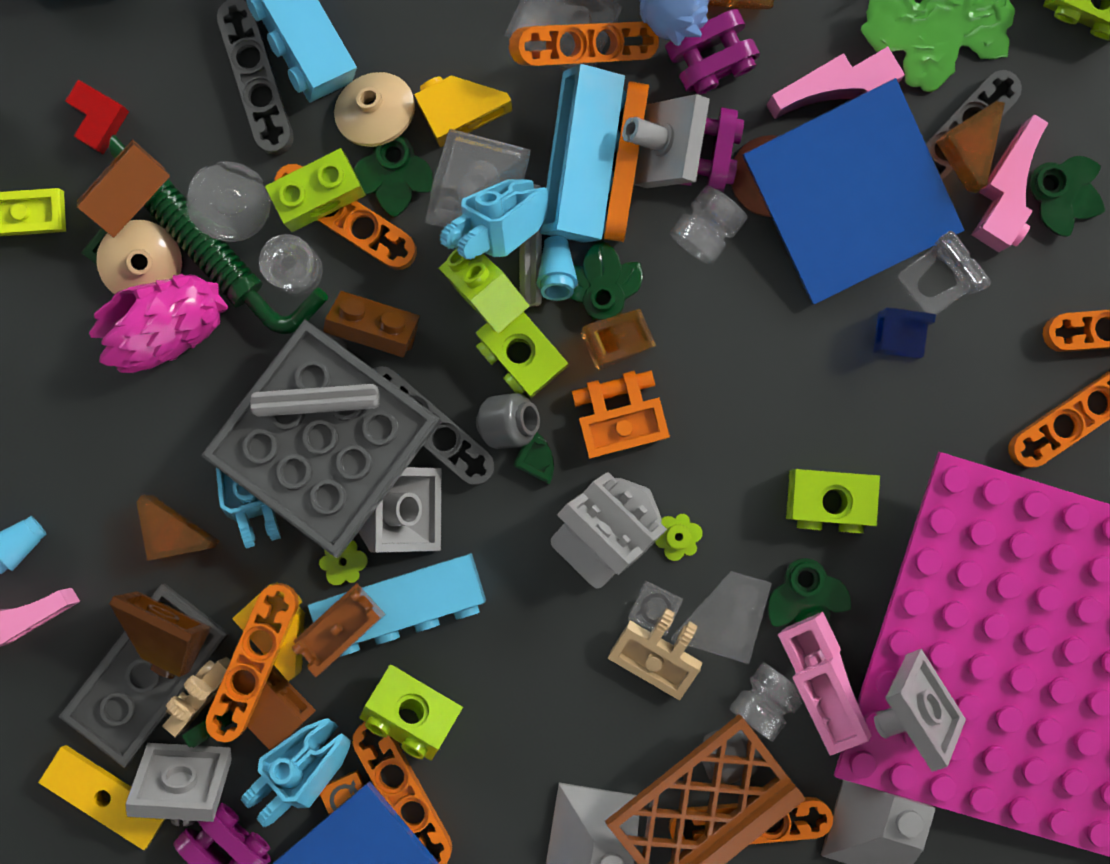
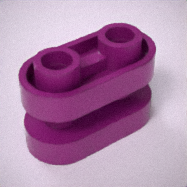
[665,9,760,95]
[681,107,744,192]
[173,803,271,864]

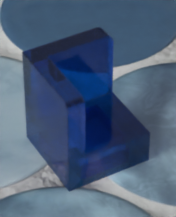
[873,307,936,359]

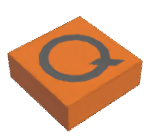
[320,769,364,815]

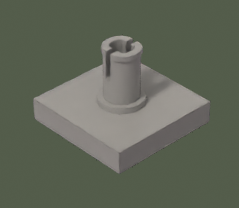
[622,94,710,188]
[874,649,966,772]
[125,743,232,827]

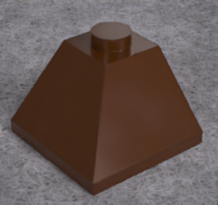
[109,591,211,679]

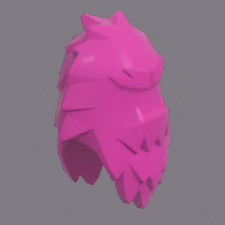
[89,274,228,373]

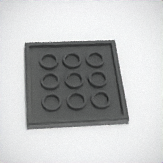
[201,320,442,558]

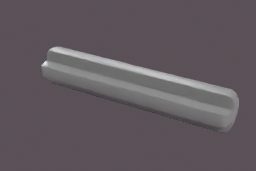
[520,184,542,307]
[250,384,380,417]

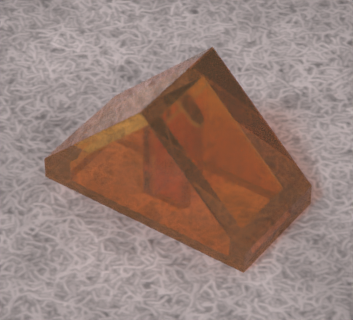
[936,101,1005,193]
[581,308,656,371]
[137,495,220,561]

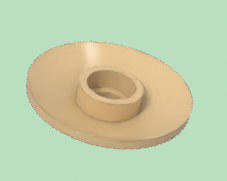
[334,72,415,147]
[97,220,182,294]

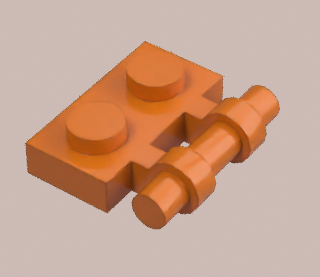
[571,370,670,459]

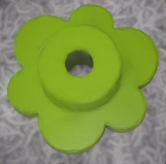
[655,514,702,561]
[319,540,368,585]

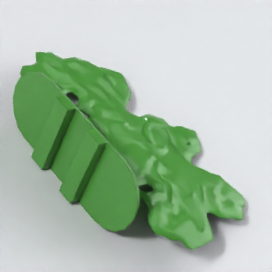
[861,0,1015,92]

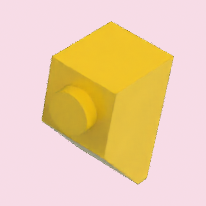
[414,75,512,148]
[232,582,305,682]

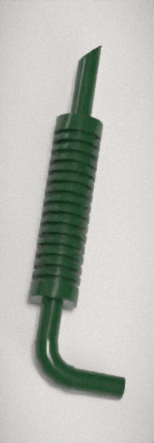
[109,135,328,334]

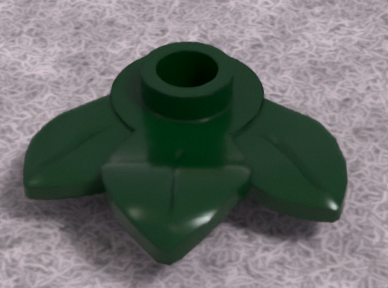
[354,135,433,217]
[1029,156,1106,237]
[570,241,643,322]
[768,558,851,627]

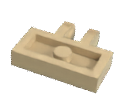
[608,608,703,701]
[162,657,231,737]

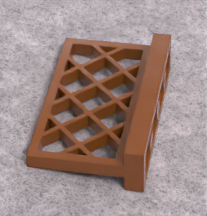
[605,714,806,864]

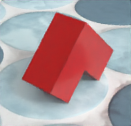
[65,79,129,155]

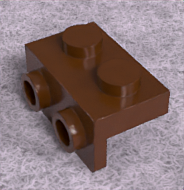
[323,291,420,358]

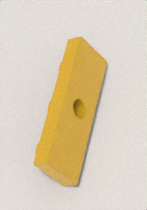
[38,745,166,850]

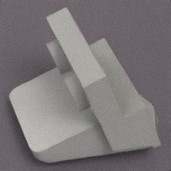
[551,472,667,588]

